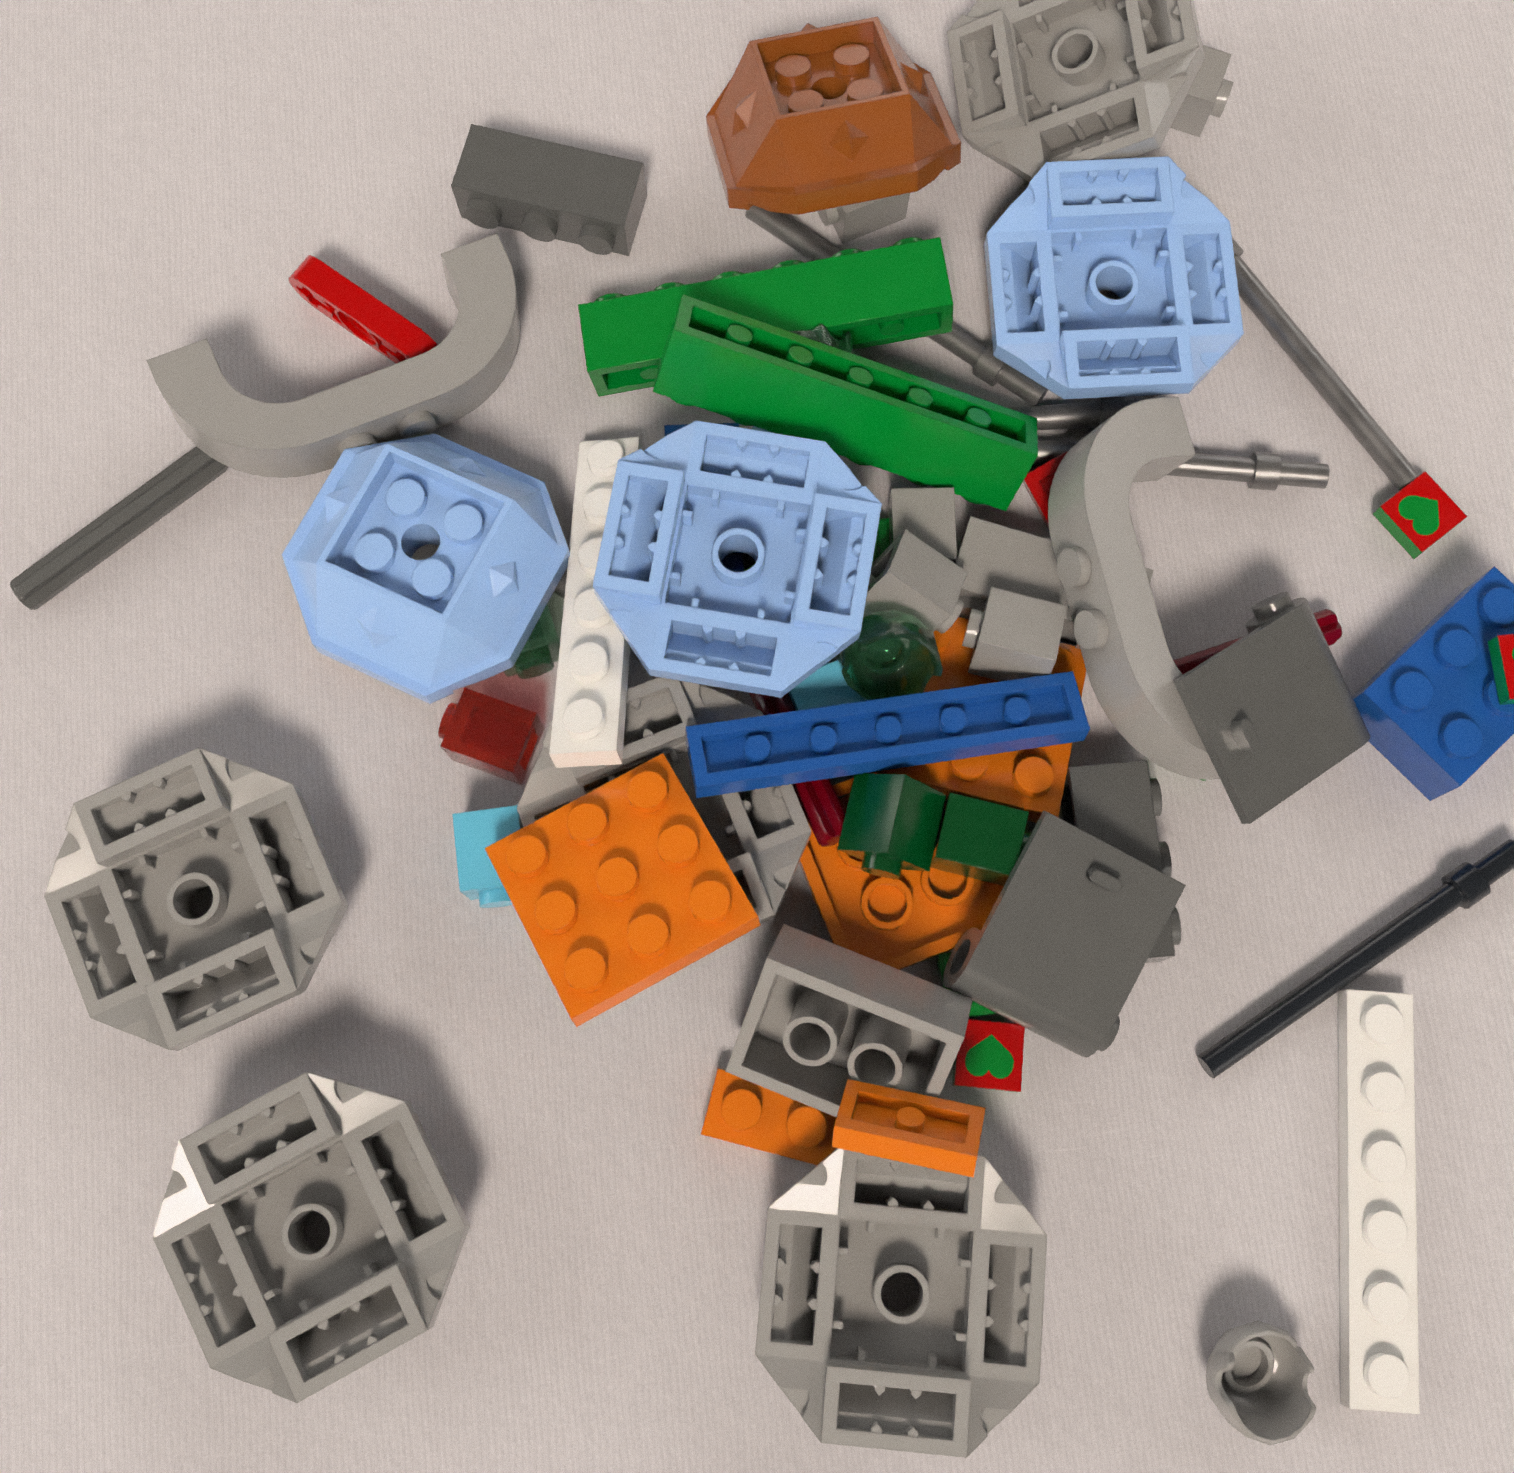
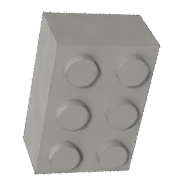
[725,924,973,1117]

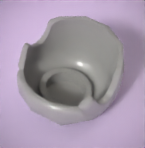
[1206,1320,1316,1445]

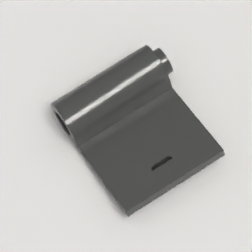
[1173,592,1371,824]
[943,810,1186,1058]

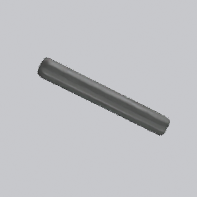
[10,446,228,610]

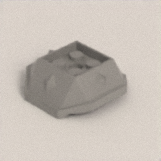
[947,0,1205,182]
[517,677,812,924]
[44,747,349,1051]
[153,1072,470,1403]
[755,1148,1047,1458]

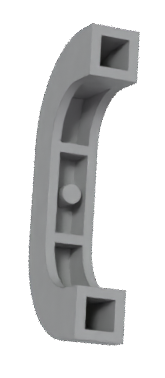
[146,234,520,478]
[1048,397,1220,780]

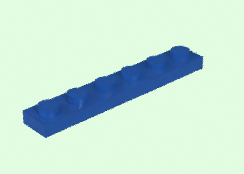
[685,671,1090,798]

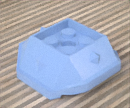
[984,156,1244,399]
[593,420,882,698]
[282,434,570,704]

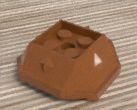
[706,16,961,215]

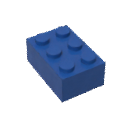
[1352,566,1514,801]

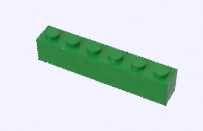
[578,237,953,397]
[653,295,1038,511]

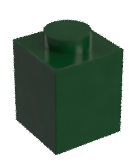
[837,773,946,879]
[930,793,1031,886]

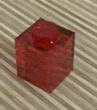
[438,688,545,785]

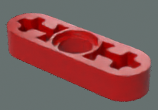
[288,255,438,363]

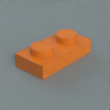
[701,1069,836,1165]
[832,1079,986,1178]

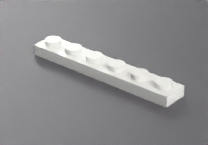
[549,437,643,768]
[1338,989,1420,1414]

